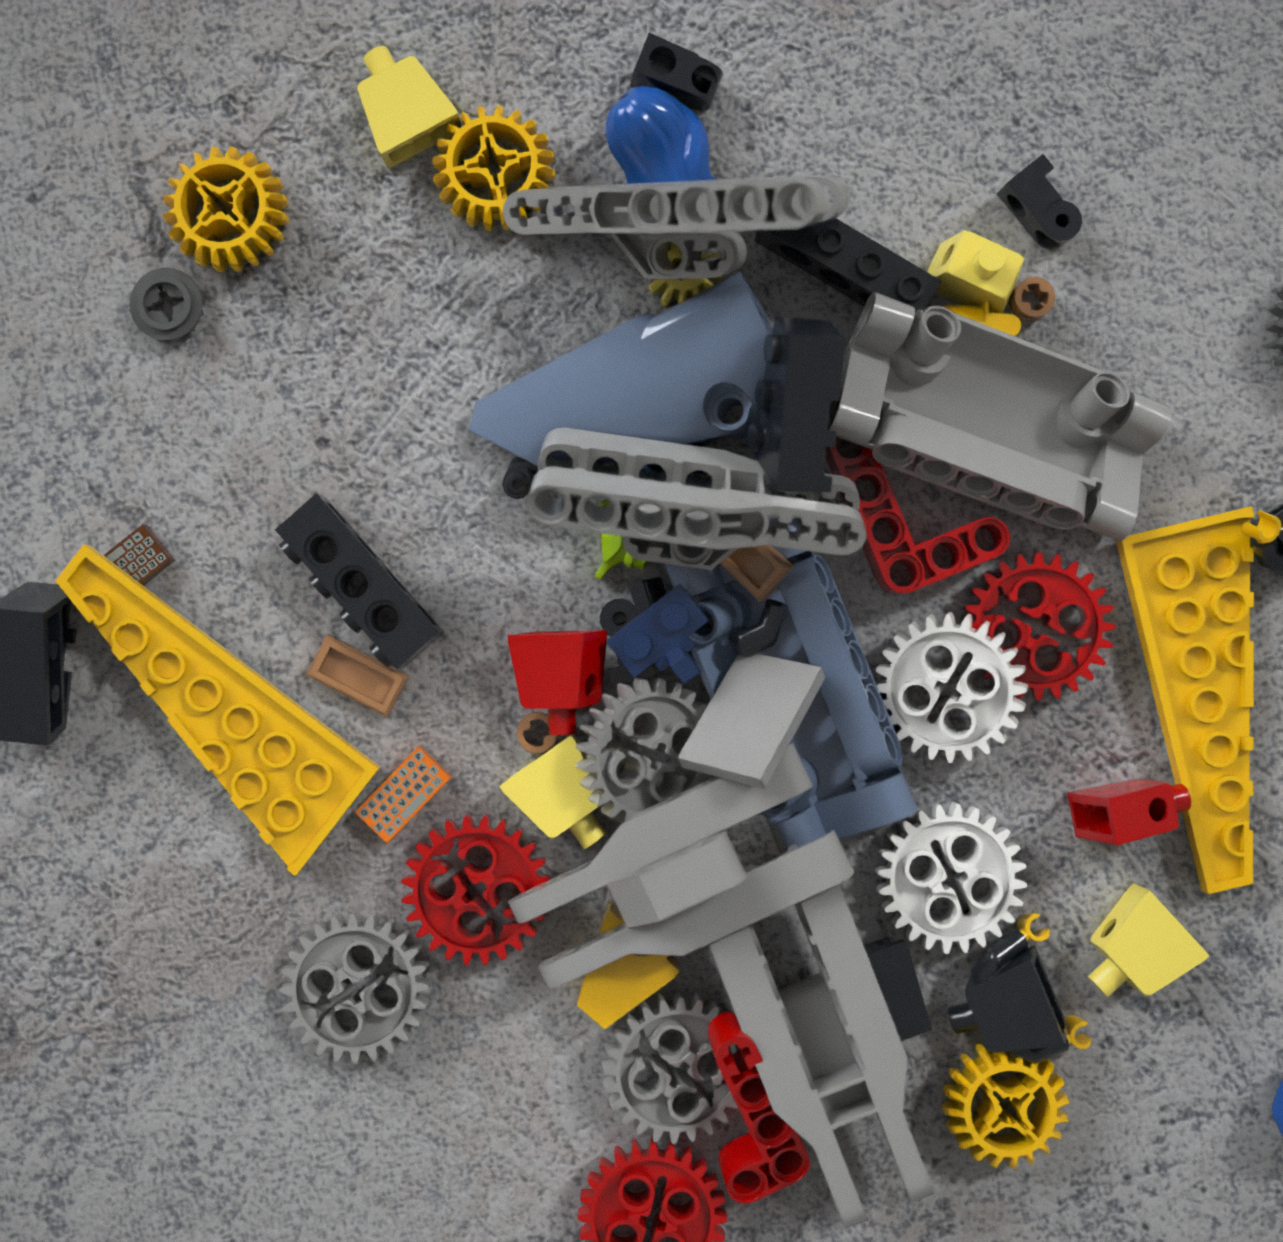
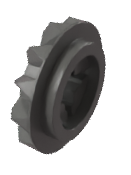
[129,268,204,341]

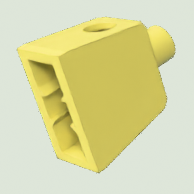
[357,46,462,169]
[927,230,1025,313]
[499,734,606,849]
[1087,883,1210,998]

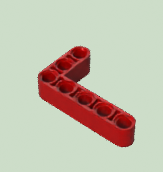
[825,437,1010,595]

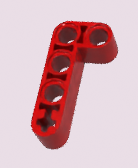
[707,1012,810,1204]

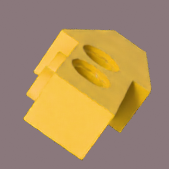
[577,848,685,1030]

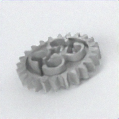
[575,677,715,823]
[279,910,432,1064]
[601,991,740,1144]

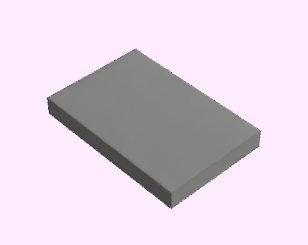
[677,654,825,789]

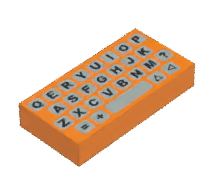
[355,746,452,844]

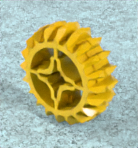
[432,104,556,232]
[162,146,289,273]
[942,1044,1069,1170]

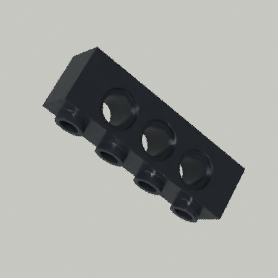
[754,218,941,313]
[275,493,445,669]

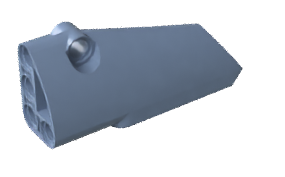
[469,271,773,466]

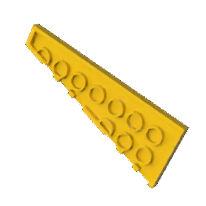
[1115,506,1254,894]
[55,544,381,876]

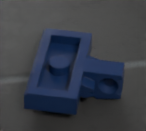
[606,584,710,684]

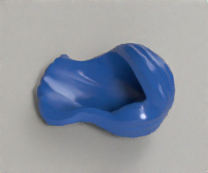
[606,86,717,184]

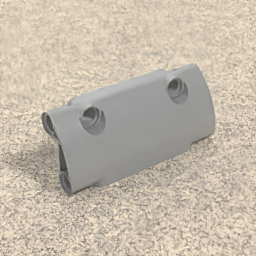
[828,292,1172,541]

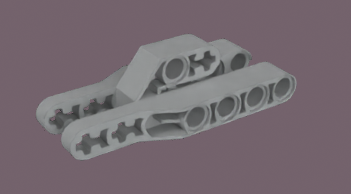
[503,175,851,279]
[527,428,866,570]
[508,742,854,989]
[709,884,934,1229]

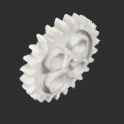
[876,612,1028,763]
[874,802,1027,954]

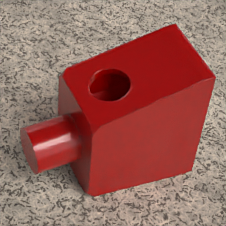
[507,630,607,735]
[1067,779,1191,845]

